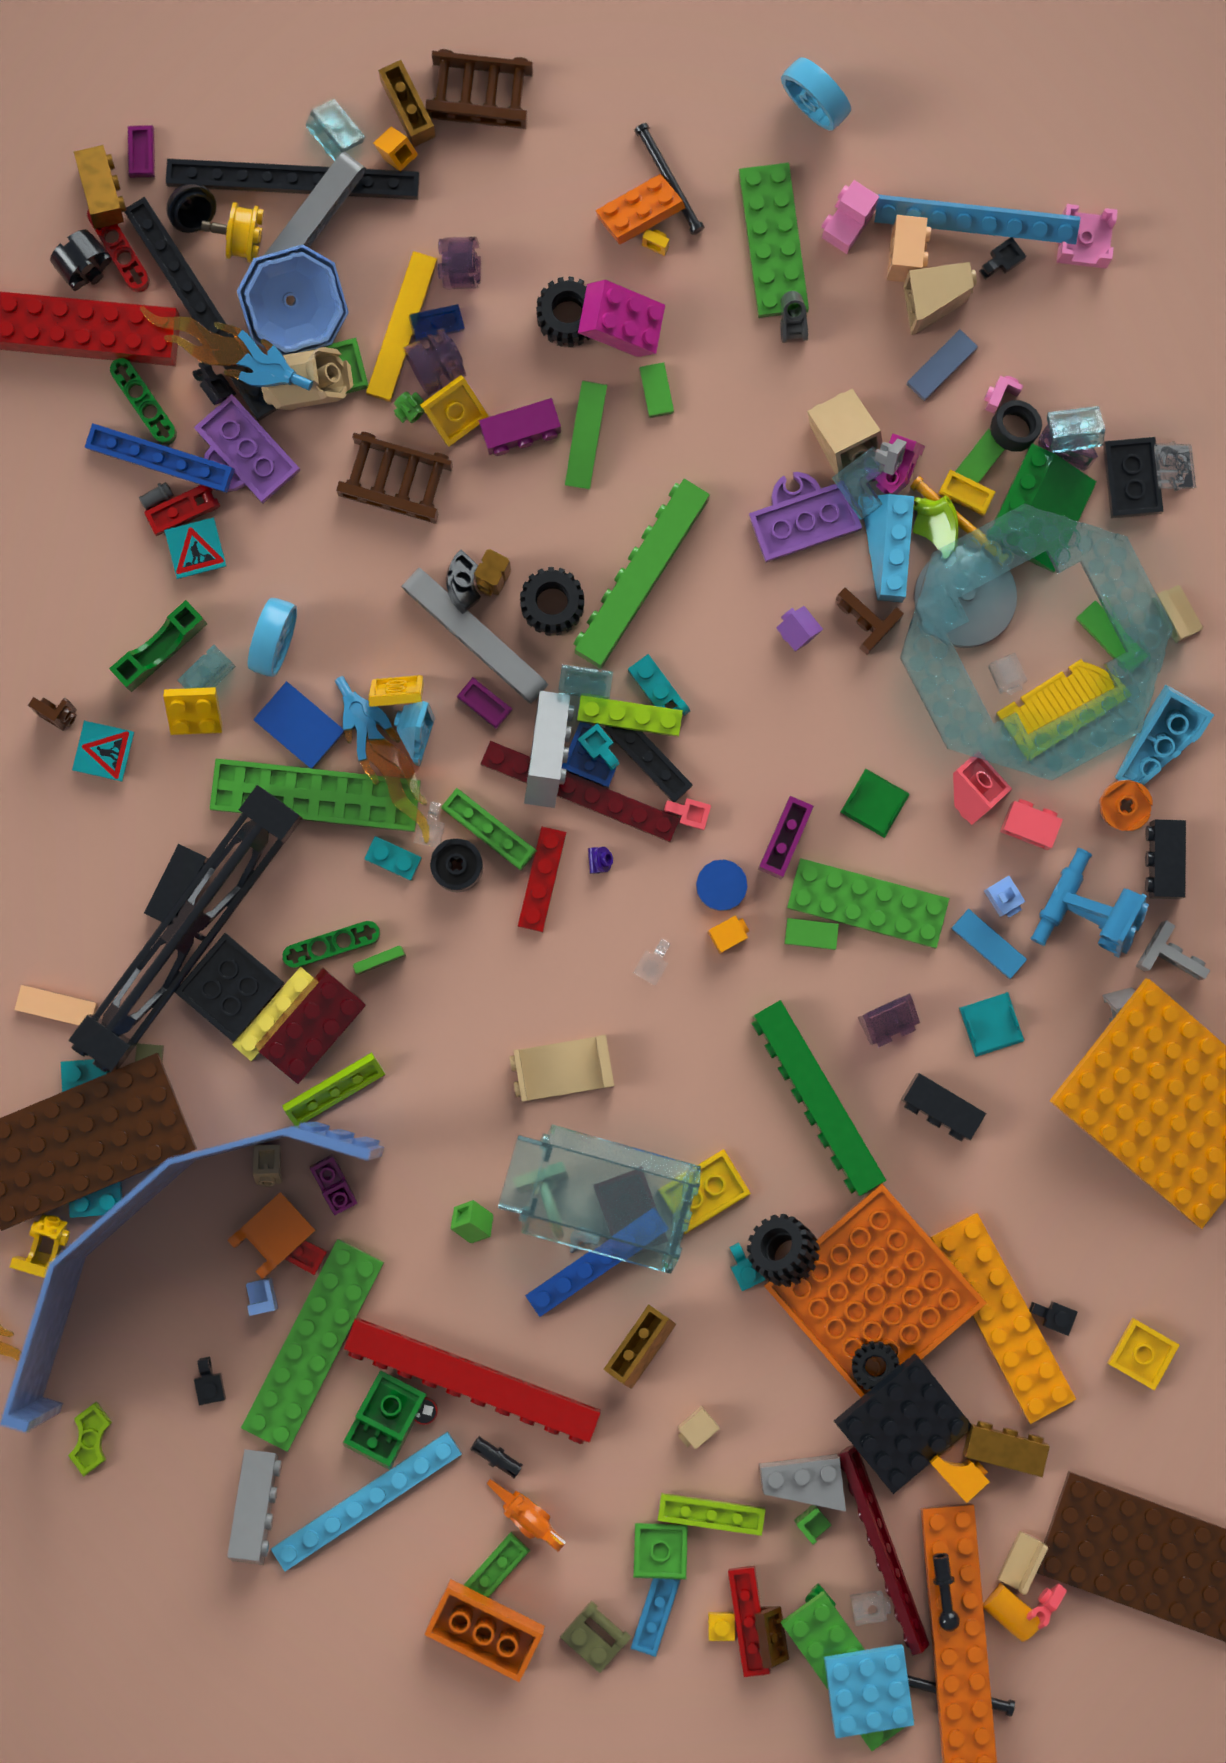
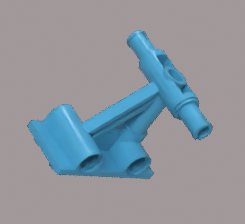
[1030,848,1149,958]

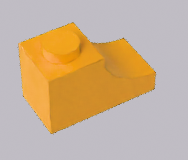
[929,1455,990,1503]

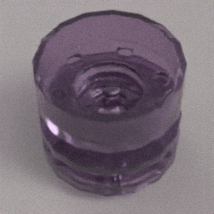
[403,328,466,396]

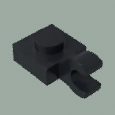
[979,237,1027,279]
[192,361,236,405]
[1029,1301,1078,1336]
[194,1356,226,1405]

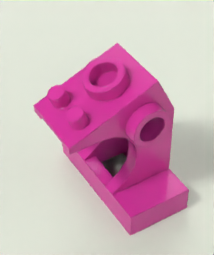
[865,433,925,495]

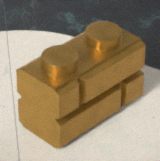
[474,549,511,597]

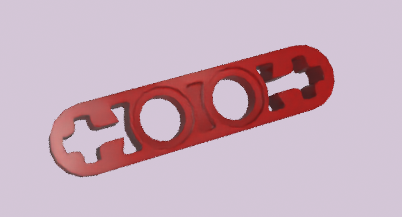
[87,209,150,292]

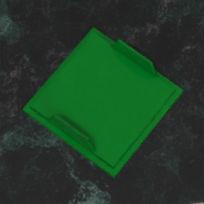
[840,769,910,838]

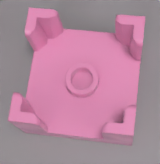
[1057,204,1117,269]

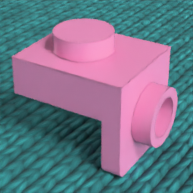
[984,376,1023,413]

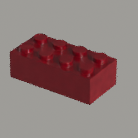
[255,968,366,1084]

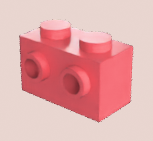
[1000,799,1063,850]

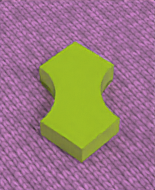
[68,1402,112,1477]

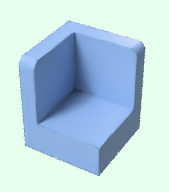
[246,1278,278,1316]

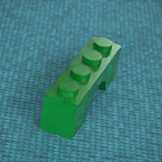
[109,600,207,692]

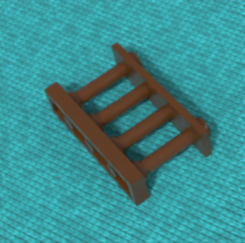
[425,49,533,129]
[336,432,453,524]

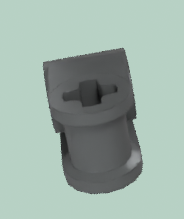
[780,291,808,343]

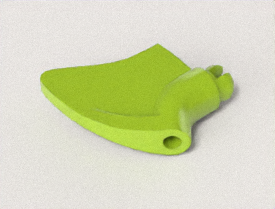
[913,496,958,558]

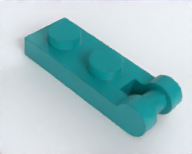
[628,654,690,716]

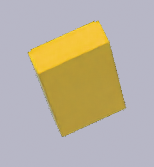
[938,469,996,516]

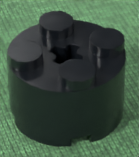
[50,230,112,291]
[430,839,484,893]

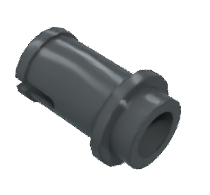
[139,482,173,510]

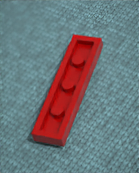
[518,826,567,933]
[728,1566,771,1677]

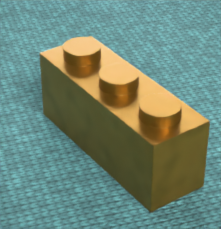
[378,60,436,147]
[74,145,126,229]
[603,1304,676,1389]
[962,1421,1050,1477]

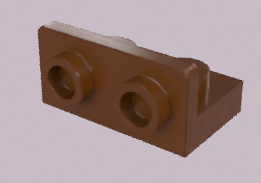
[28,697,77,731]
[755,1606,789,1668]

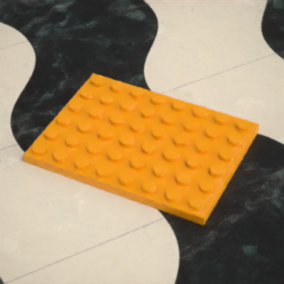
[1049,978,1226,1229]

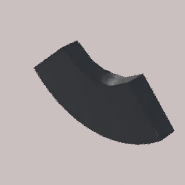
[446,550,481,614]

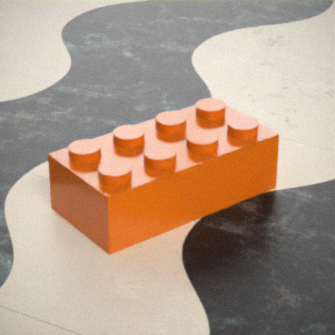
[424,1579,545,1683]

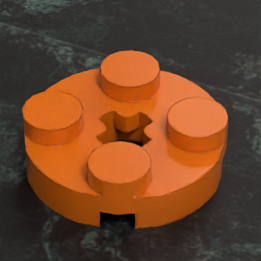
[1099,780,1153,831]

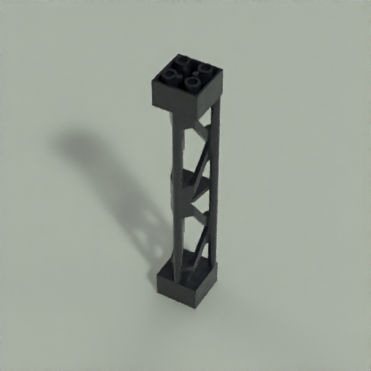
[68,785,303,1072]

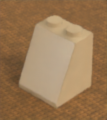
[903,262,977,335]
[807,388,883,482]

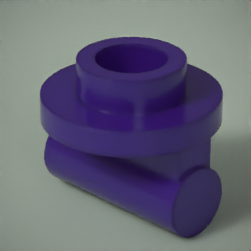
[588,847,613,874]

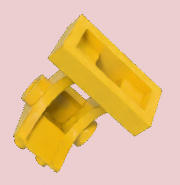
[10,1215,70,1278]

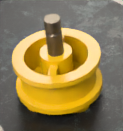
[201,202,264,263]

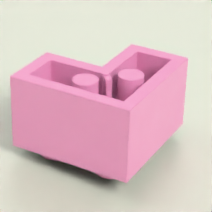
[821,180,880,254]

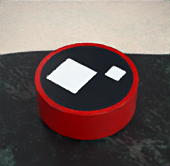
[415,1397,438,1425]

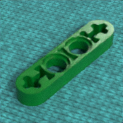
[110,358,177,445]
[282,921,381,968]

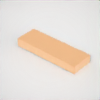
[15,985,98,1025]

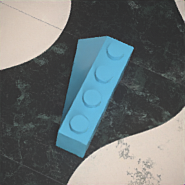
[860,494,914,603]

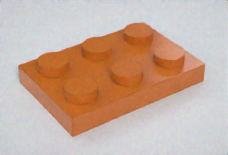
[595,174,685,245]

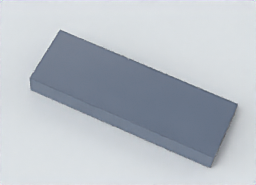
[906,329,978,401]

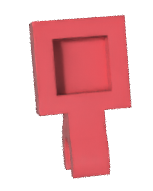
[664,798,711,831]
[1027,1584,1067,1629]

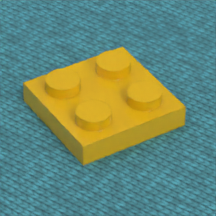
[420,375,489,447]
[163,687,223,735]
[1107,1318,1180,1391]

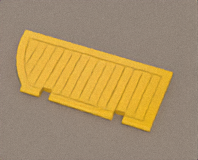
[996,659,1131,761]

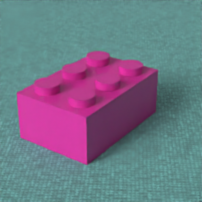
[578,280,665,357]

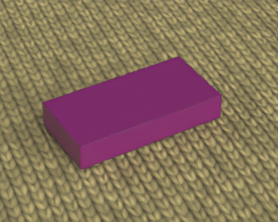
[128,125,155,178]
[457,677,513,730]

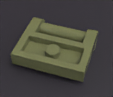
[560,1601,631,1673]

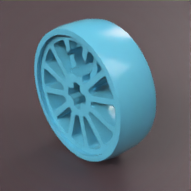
[781,57,851,131]
[248,598,297,677]

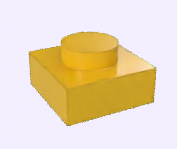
[642,229,670,256]
[708,1612,735,1641]

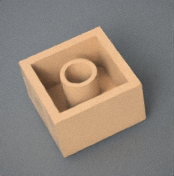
[887,215,931,282]

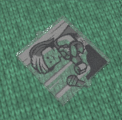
[1154,441,1196,491]

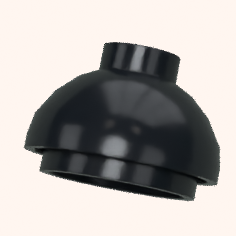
[166,183,217,233]

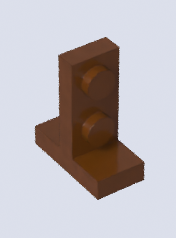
[836,587,904,655]

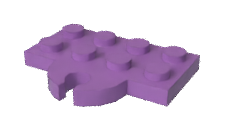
[194,394,301,504]
[749,472,862,563]

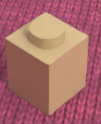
[678,1405,720,1449]

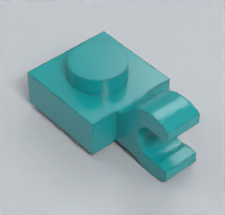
[578,723,620,770]
[729,1242,765,1291]

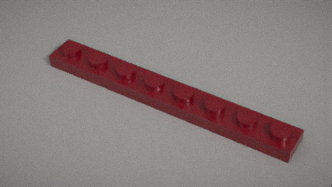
[481,740,680,843]
[839,1445,930,1656]

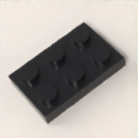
[1103,437,1164,518]

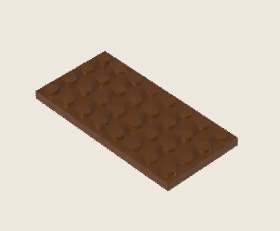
[0,1053,197,1231]
[1037,1471,1226,1642]

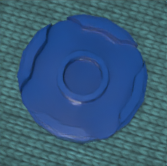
[696,859,748,911]

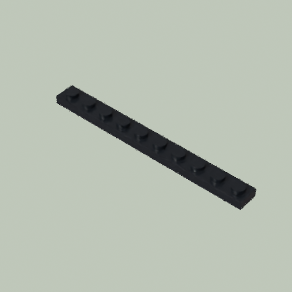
[166,159,420,200]
[124,196,278,421]

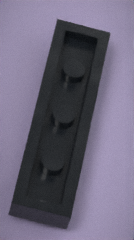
[604,726,693,802]

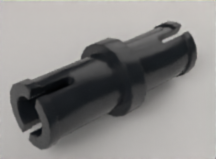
[470,1436,523,1479]

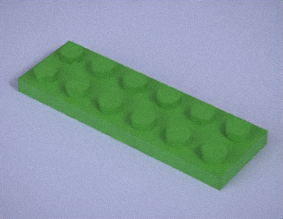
[739,163,809,318]
[787,858,950,949]
[781,1591,914,1751]

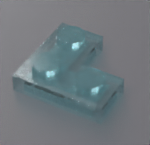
[832,447,885,520]

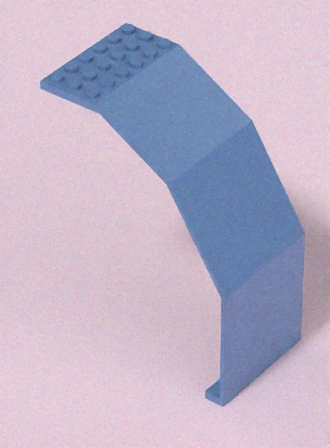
[0,1122,384,1433]

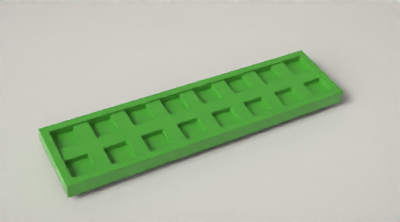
[210,758,421,832]
[241,1239,384,1452]

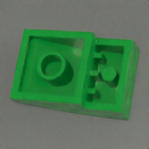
[343,1370,427,1470]

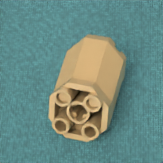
[261,347,353,411]

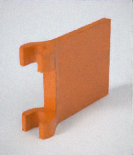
[227,1192,316,1279]

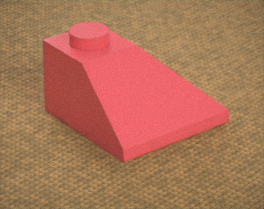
[953,751,1012,825]

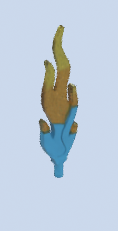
[140,306,313,391]
[335,676,429,844]

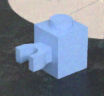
[984,876,1026,917]

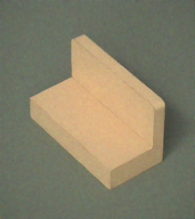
[1152,585,1203,643]
[997,1530,1048,1595]

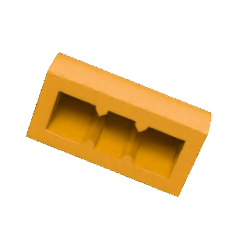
[983,1582,1040,1642]

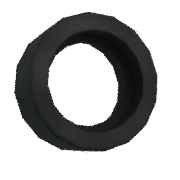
[990,400,1042,452]

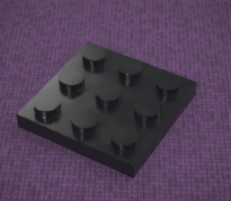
[175,933,285,1042]

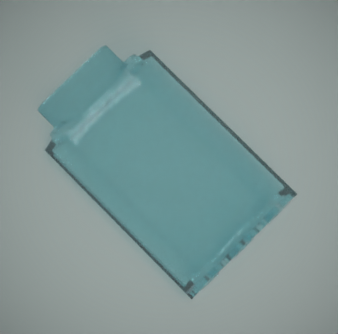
[498,1124,701,1274]

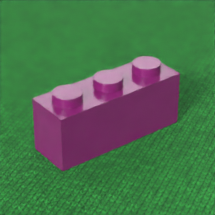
[479,398,561,456]
[758,796,814,879]

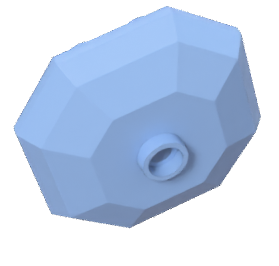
[237,244,349,355]

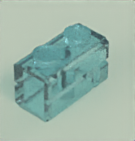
[177,645,236,689]
[558,664,613,699]

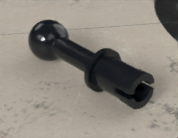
[933,1553,960,1631]

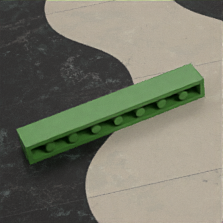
[573,478,710,669]

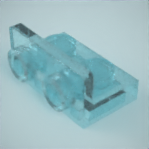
[306,99,365,161]
[1047,406,1105,453]

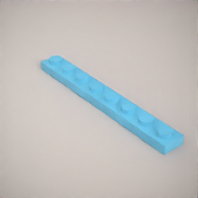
[271,1431,462,1571]

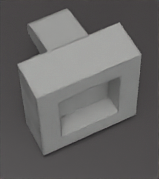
[875,438,907,475]

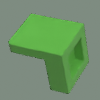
[450,1200,493,1243]
[794,1505,831,1545]

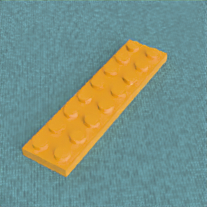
[931,1213,1076,1424]

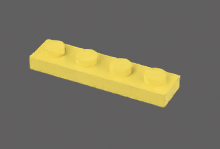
[232,967,314,1062]

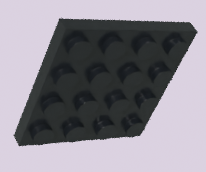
[834,1353,971,1494]

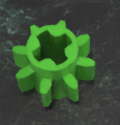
[394,391,424,423]

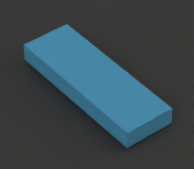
[951,909,1027,979]
[631,1579,680,1657]

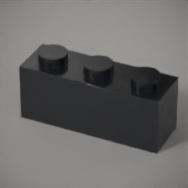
[1145,819,1186,899]
[144,844,209,925]
[901,1073,987,1142]

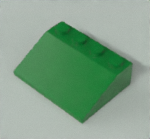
[987,443,1096,573]

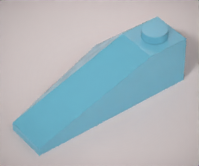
[1115,684,1214,785]
[394,701,435,767]

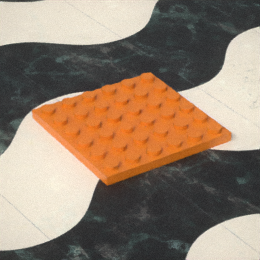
[764,1183,987,1397]

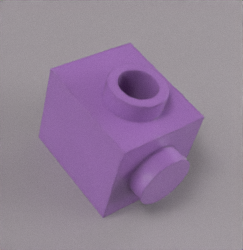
[776,606,823,651]

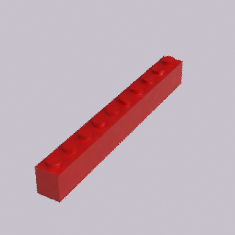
[344,1317,601,1444]

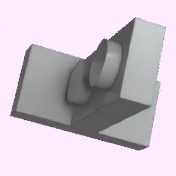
[1136,921,1210,980]

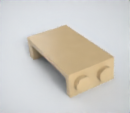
[510,1035,614,1102]

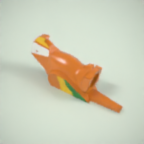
[486,1479,566,1552]

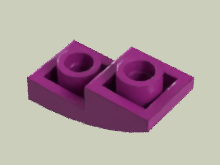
[310,1154,358,1216]

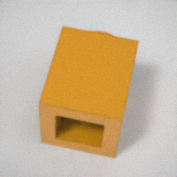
[373,126,418,171]
[708,915,750,954]

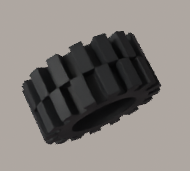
[852,1341,900,1390]

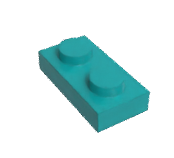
[364,836,422,881]

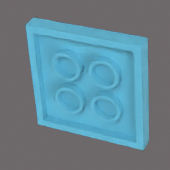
[824,1644,914,1738]

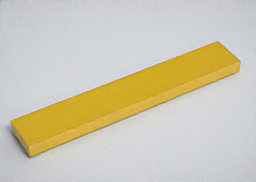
[366,251,438,402]

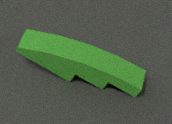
[565,380,607,489]

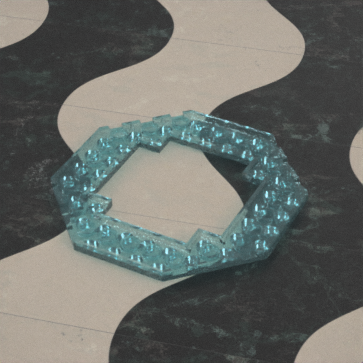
[900,504,1173,780]

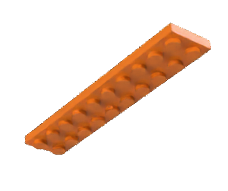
[921,1504,997,1763]

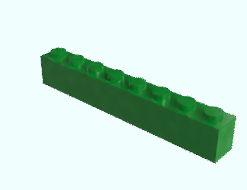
[751,1000,886,1196]

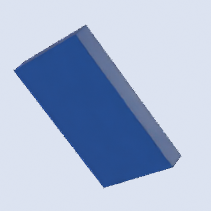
[253,681,345,769]

